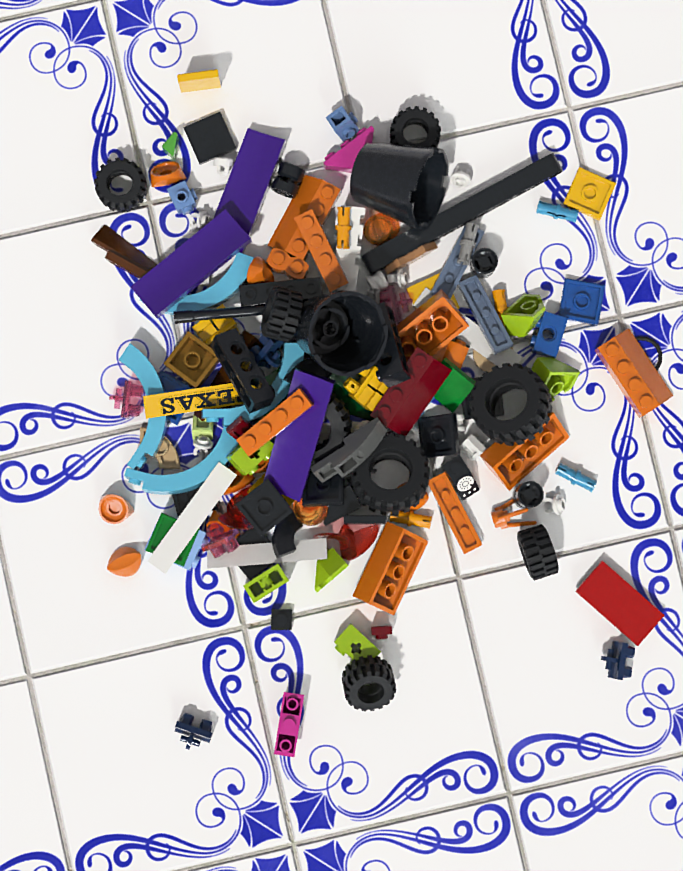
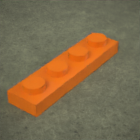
[294,209,349,292]
[236,388,314,456]
[428,472,482,554]

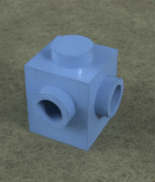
[325,106,360,142]
[167,181,198,215]

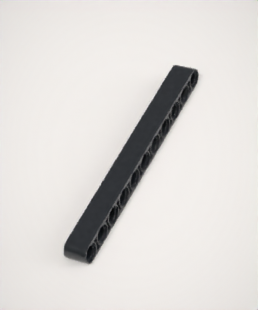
[361,153,563,275]

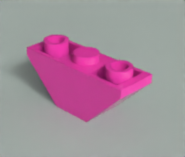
[324,125,374,173]
[274,692,304,757]

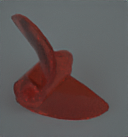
[218,486,253,530]
[313,525,379,561]

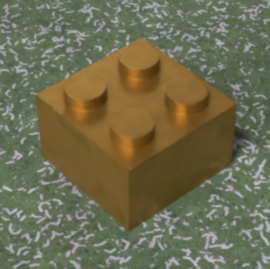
[163,331,219,388]

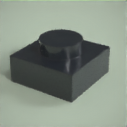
[271,609,292,630]

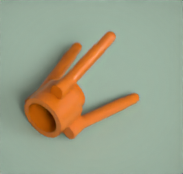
[491,499,537,530]

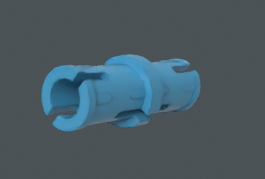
[536,201,579,223]
[555,462,597,492]

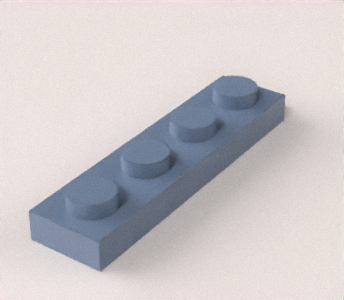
[430,222,485,299]
[458,275,513,355]

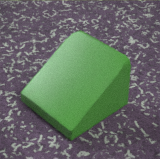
[162,132,179,160]

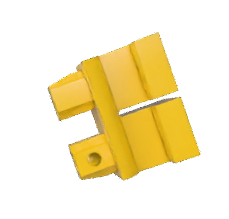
[192,304,240,347]
[343,366,388,411]

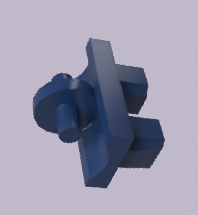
[249,335,284,369]
[600,641,635,680]
[174,713,212,750]

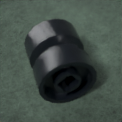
[271,162,305,199]
[469,248,498,279]
[512,481,544,509]

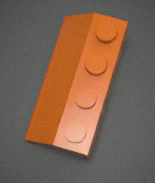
[267,175,341,261]
[397,289,469,362]
[595,328,673,418]
[480,412,569,491]
[352,521,429,615]

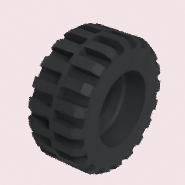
[469,363,552,446]
[272,392,352,466]
[351,433,430,516]

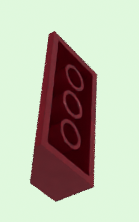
[370,347,452,436]

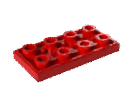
[575,561,665,646]

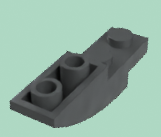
[310,417,388,483]

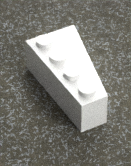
[332,205,365,293]

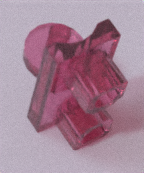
[380,285,413,324]
[109,380,144,419]
[201,523,240,558]

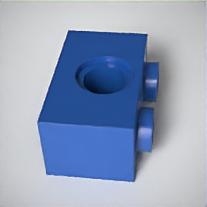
[529,311,568,358]

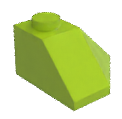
[501,294,546,338]
[531,357,581,402]
[314,547,349,592]

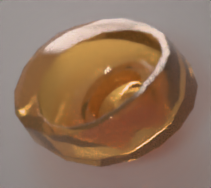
[363,213,400,246]
[293,499,328,526]

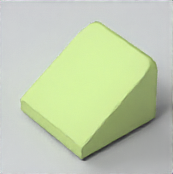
[192,415,214,440]

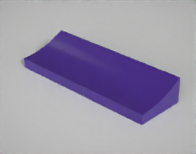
[213,128,286,254]
[131,209,252,319]
[263,369,336,502]

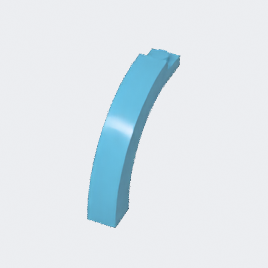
[136,252,254,315]
[119,343,168,470]
[202,343,304,427]
[124,426,239,495]

